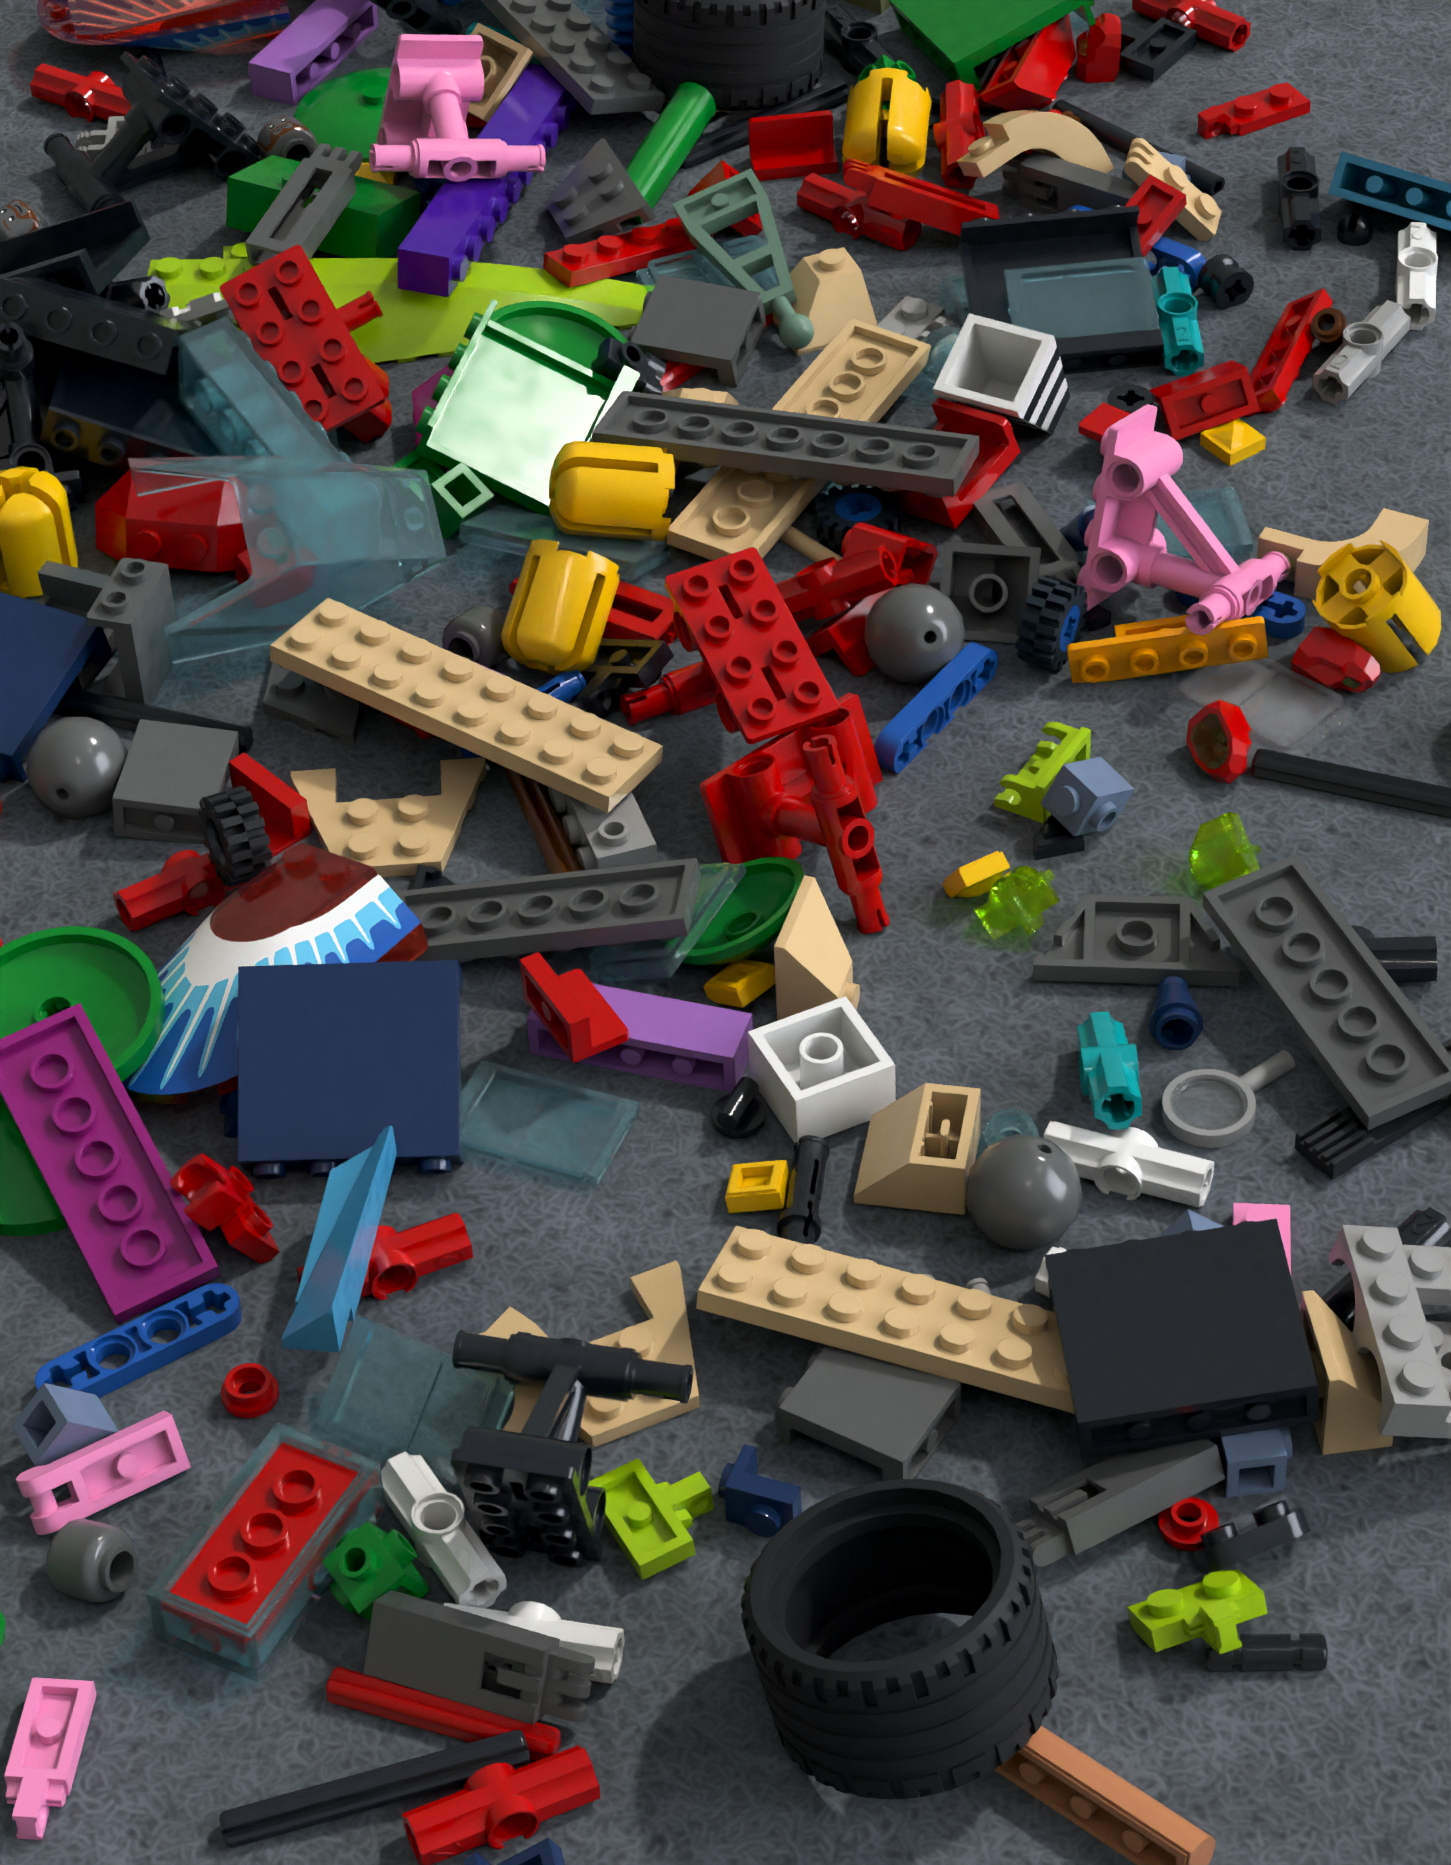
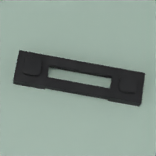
[1294,1038,1451,1180]

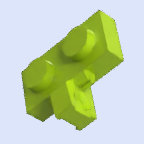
[588,1458,714,1580]
[1127,1569,1268,1655]

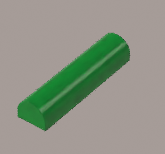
[625,82,716,224]

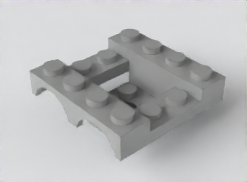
[1329,1225,1451,1439]

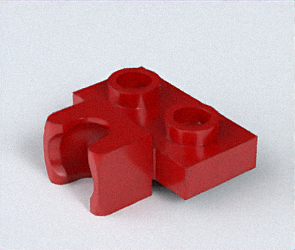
[169,1153,280,1264]

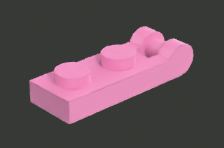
[16,1411,191,1535]

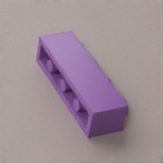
[248,0,379,106]
[527,983,753,1092]

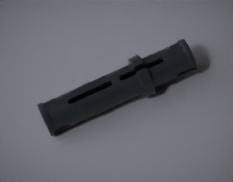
[777,1135,830,1244]

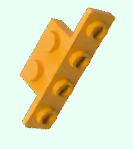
[1067,614,1268,683]

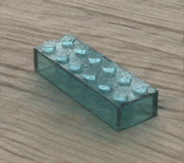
[178,316,380,580]

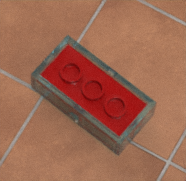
[146,1422,386,1683]

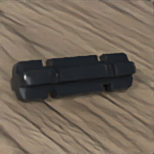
[1204,1633,1328,1672]

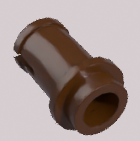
[1311,308,1347,351]

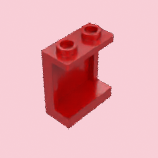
[882,398,1021,529]

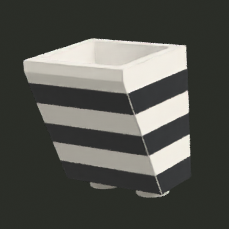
[933,313,1070,434]

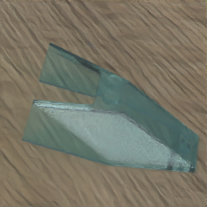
[128,456,447,664]

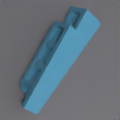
[281,1126,397,1353]

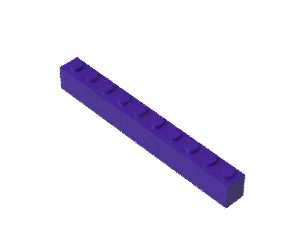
[397,64,581,297]

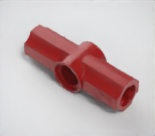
[1132,0,1251,53]
[30,63,132,122]
[933,80,986,189]
[797,173,922,252]
[776,544,899,623]
[113,850,271,932]
[296,1213,473,1300]
[402,1745,601,1865]

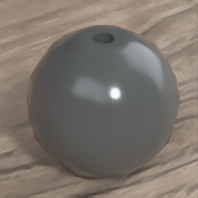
[863,583,965,685]
[26,717,128,818]
[966,1134,1082,1251]

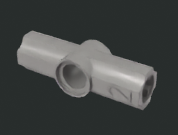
[1312,300,1411,405]

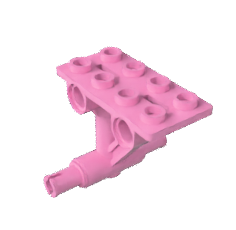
[369,34,546,182]
[1076,404,1290,635]

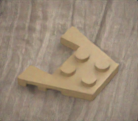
[290,757,487,881]
[479,1260,700,1448]

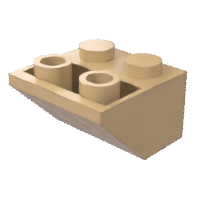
[854,1083,981,1215]

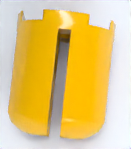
[842,68,931,178]
[549,441,675,542]
[0,466,78,599]
[501,539,620,676]
[1312,540,1441,673]

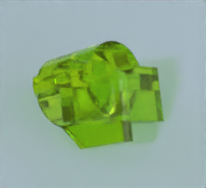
[1188,812,1261,889]
[975,866,1060,940]

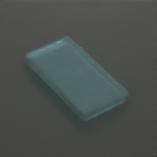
[459,505,671,580]

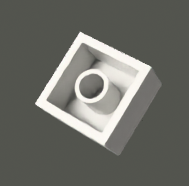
[748,996,896,1143]

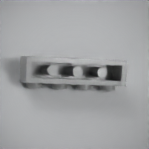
[548,787,658,870]

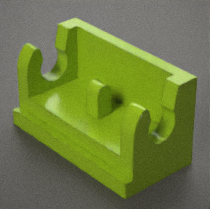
[994,721,1091,823]

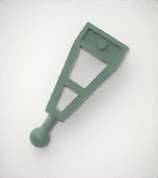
[672,168,814,349]

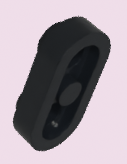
[1193,1500,1311,1575]

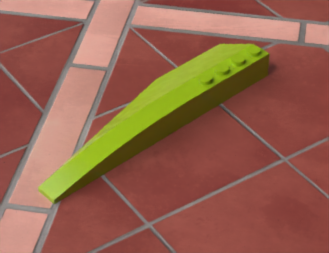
[147,257,654,364]

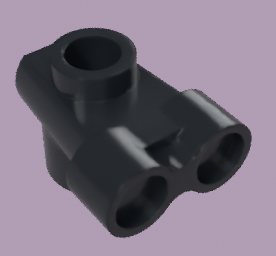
[591,337,666,395]

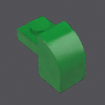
[383,450,494,539]

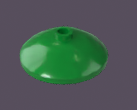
[663,857,806,966]

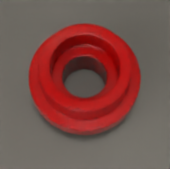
[221,1363,280,1418]
[1158,1497,1219,1551]

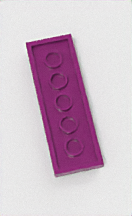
[0,1003,221,1324]

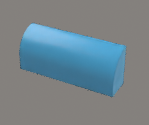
[1328,151,1451,231]

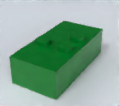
[226,155,421,258]

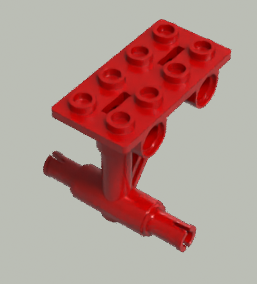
[220,244,386,443]
[620,547,840,744]
[699,693,890,934]

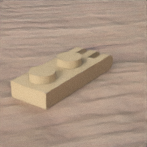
[1124,138,1222,242]

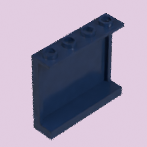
[0,592,112,783]
[238,960,464,1179]

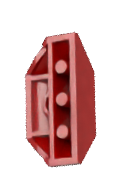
[977,14,1076,112]
[95,463,279,572]

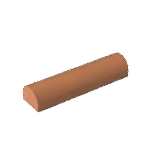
[994,1725,1216,1865]

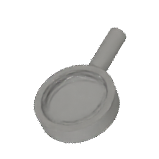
[1162,1050,1295,1148]

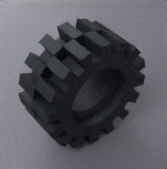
[198,786,273,887]

